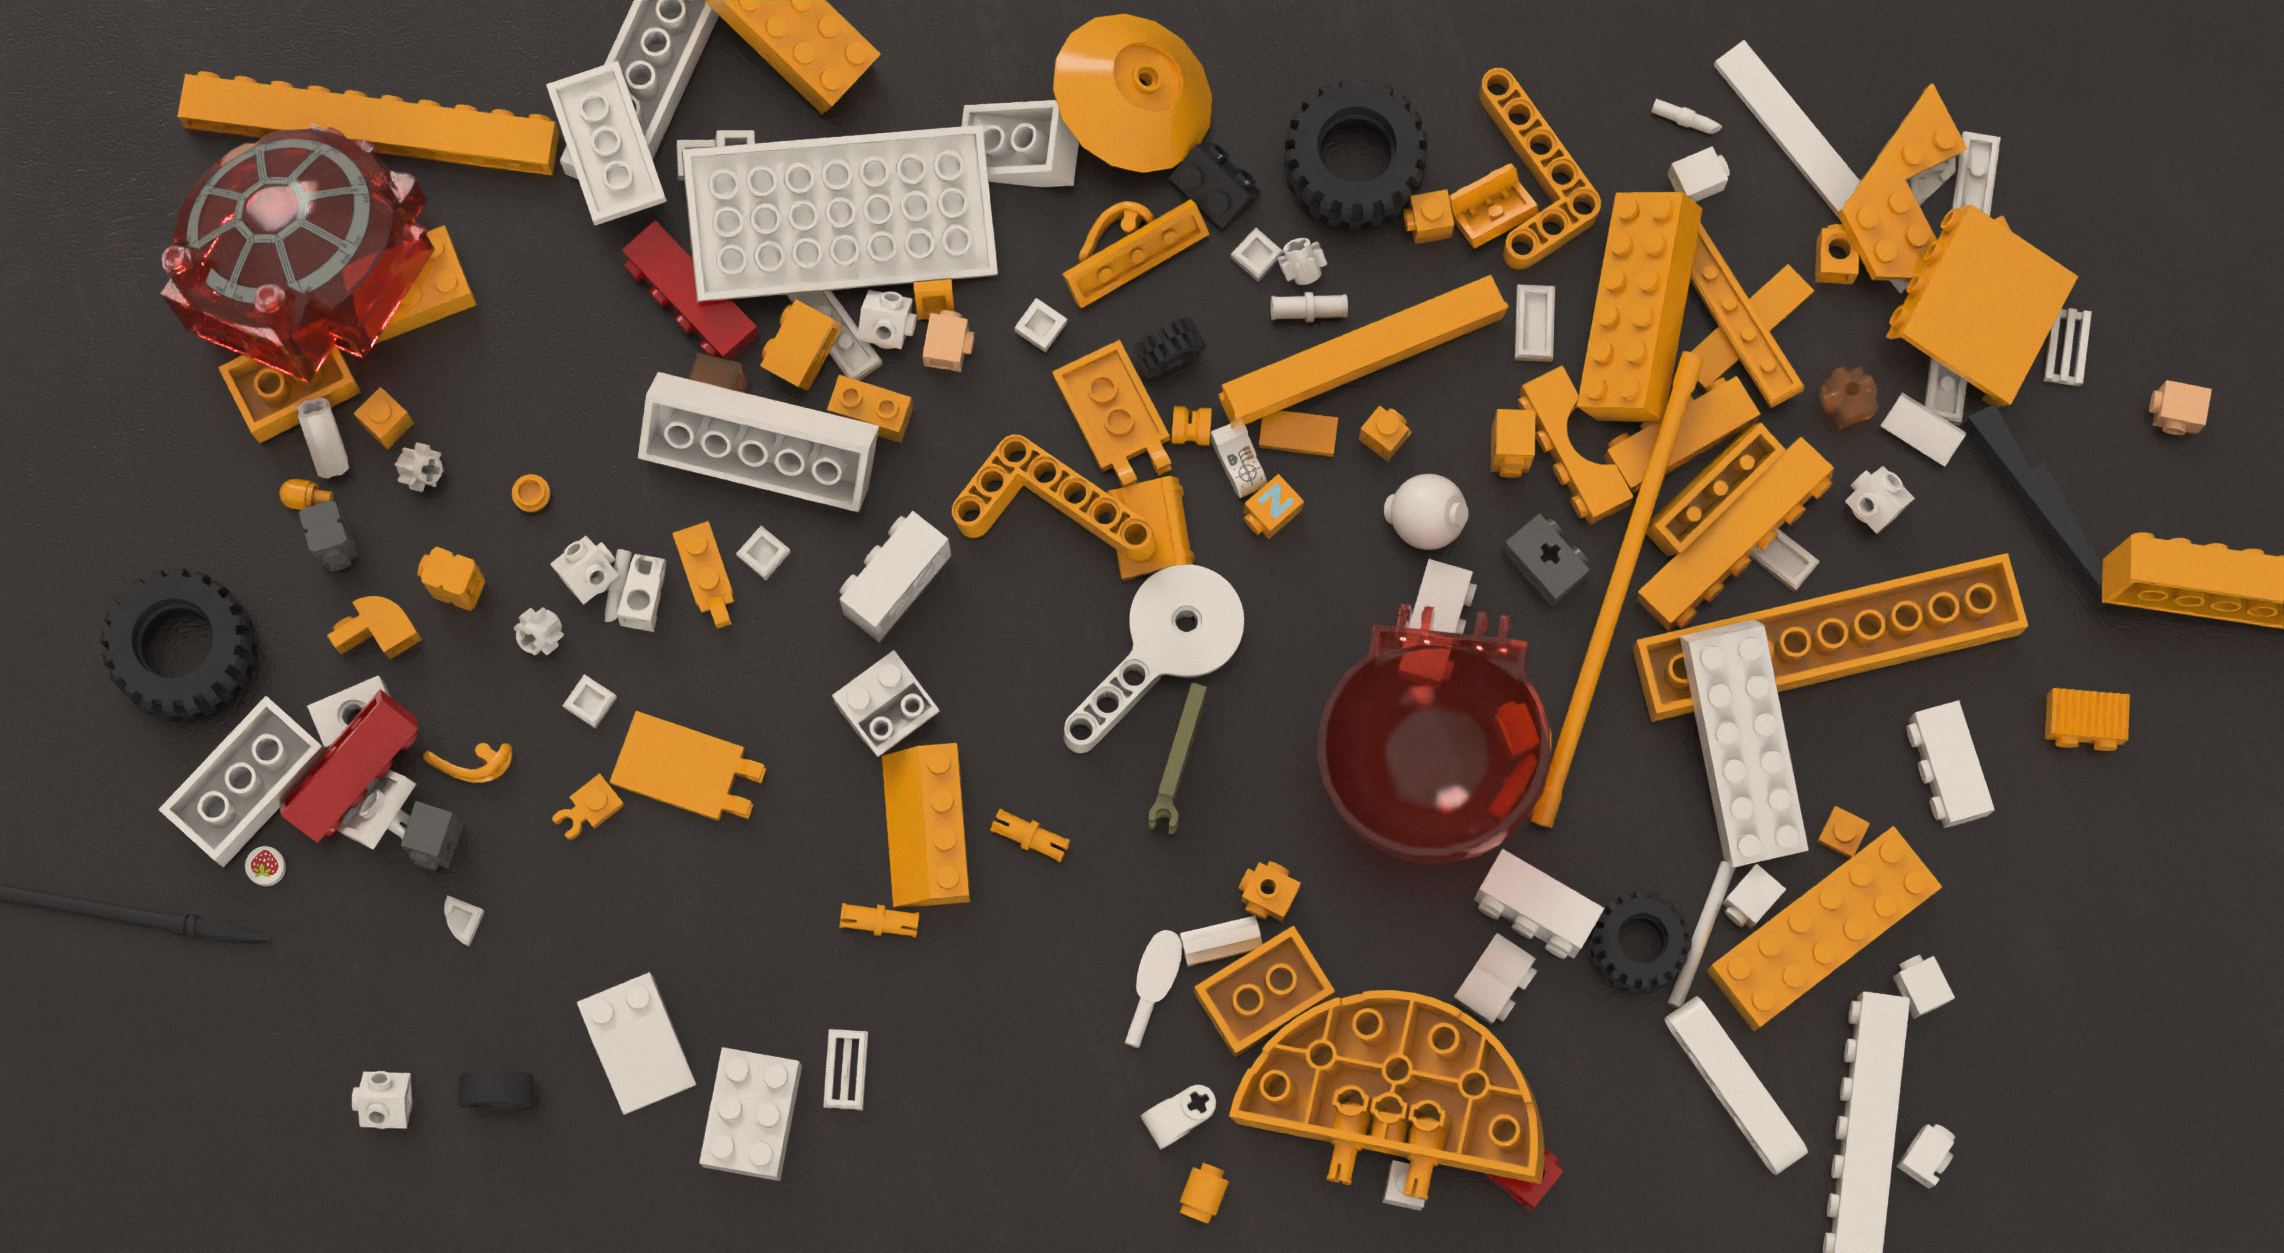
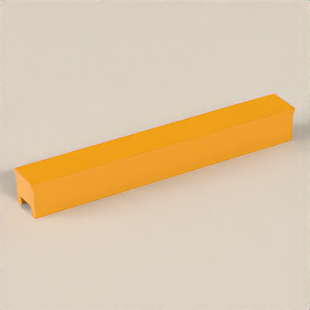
[1218,275,1509,429]

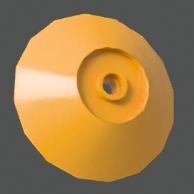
[1053,14,1212,173]

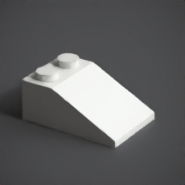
[961,100,1079,187]
[577,972,696,1115]

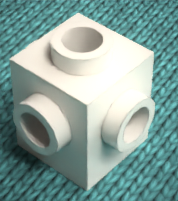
[857,290,917,349]
[1845,466,1915,534]
[550,536,619,605]
[352,1071,413,1129]

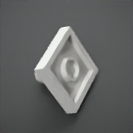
[337,770,416,849]

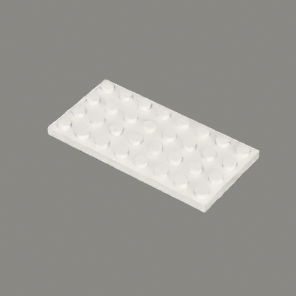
[682,125,998,302]

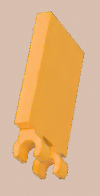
[1052,340,1172,487]
[610,711,767,821]

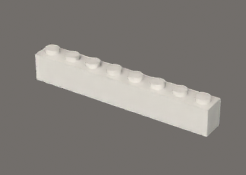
[1823,991,1910,1253]

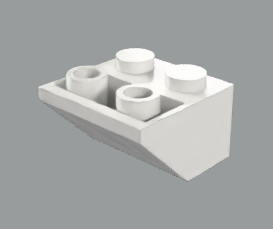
[832,650,940,757]

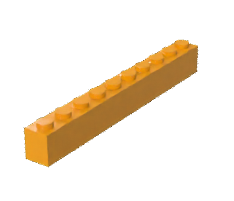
[177,71,559,175]

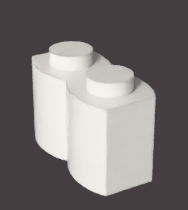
[1453,933,1537,1025]

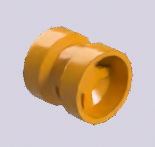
[1172,406,1212,446]

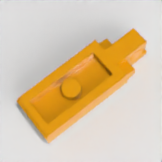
[672,521,734,629]

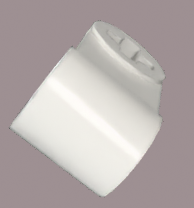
[1140,1085,1216,1150]

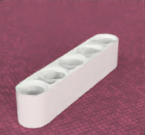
[1664,996,1808,1175]

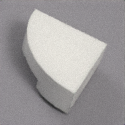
[444,895,485,947]

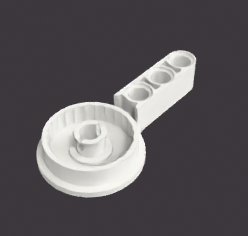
[1063,564,1244,753]

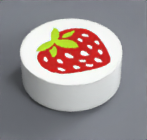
[245,846,286,886]

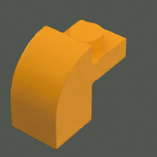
[327,596,422,660]

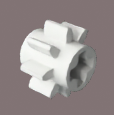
[1278,238,1327,285]
[395,443,444,492]
[514,607,564,656]

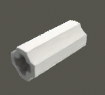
[297,397,349,479]
[1180,916,1263,967]

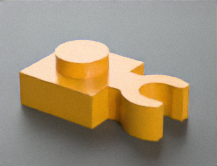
[552,773,624,840]

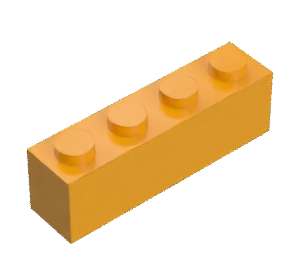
[1604,376,1760,494]
[1646,423,1786,556]

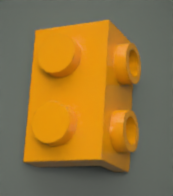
[1449,163,1539,249]

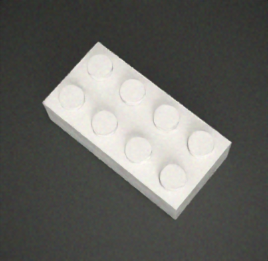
[158,696,326,868]

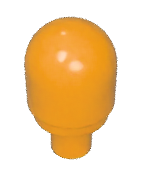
[279,479,334,510]

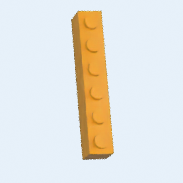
[1637,437,1834,632]

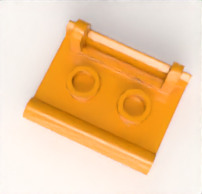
[1107,476,1195,581]

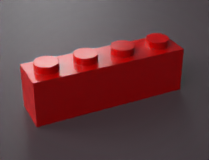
[622,220,759,366]
[280,689,418,843]

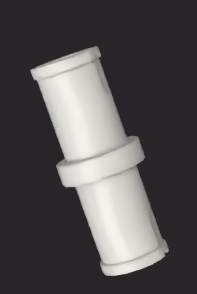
[1270,292,1348,322]

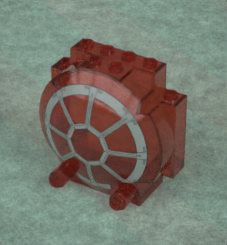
[161,124,435,383]

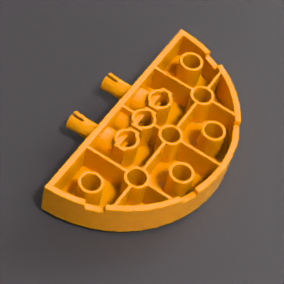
[1229,990,1544,1200]

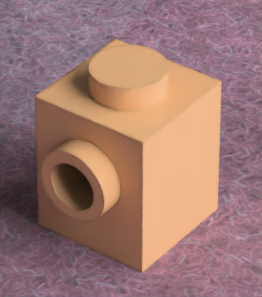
[923,310,974,372]
[2149,380,2212,435]

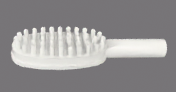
[1125,930,1182,1048]

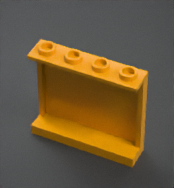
[1886,204,2078,407]

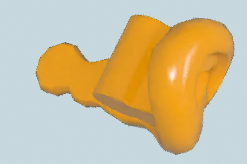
[1079,201,1154,263]
[423,743,512,783]

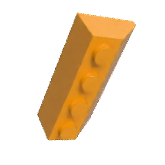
[882,743,970,908]

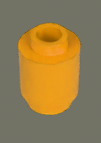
[1179,1163,1229,1224]

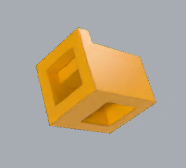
[1359,405,1412,462]

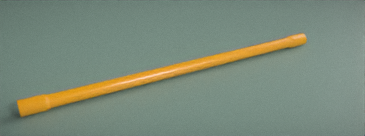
[1530,351,1704,828]

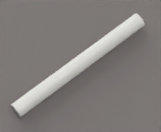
[1667,861,1736,1009]

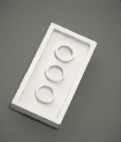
[546,61,667,225]

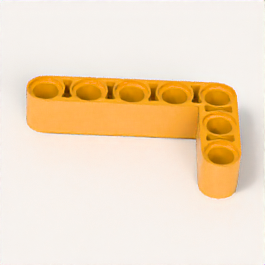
[1479,68,1601,270]
[952,435,1157,561]

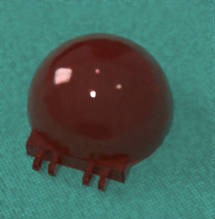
[1317,603,1551,864]

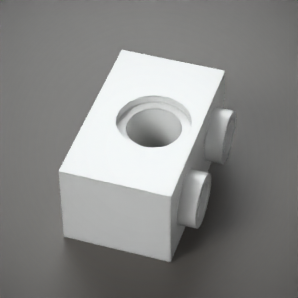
[307,675,391,750]

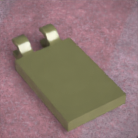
[1149,683,1207,835]

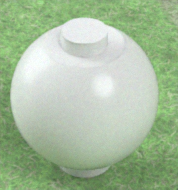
[1384,474,1468,550]

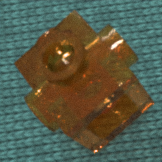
[1819,366,1879,430]

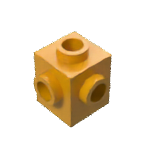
[1238,861,1301,922]

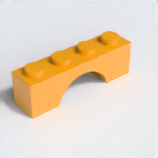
[1517,365,1634,526]

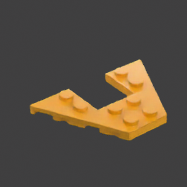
[1837,83,2011,282]

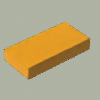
[1258,410,1338,457]

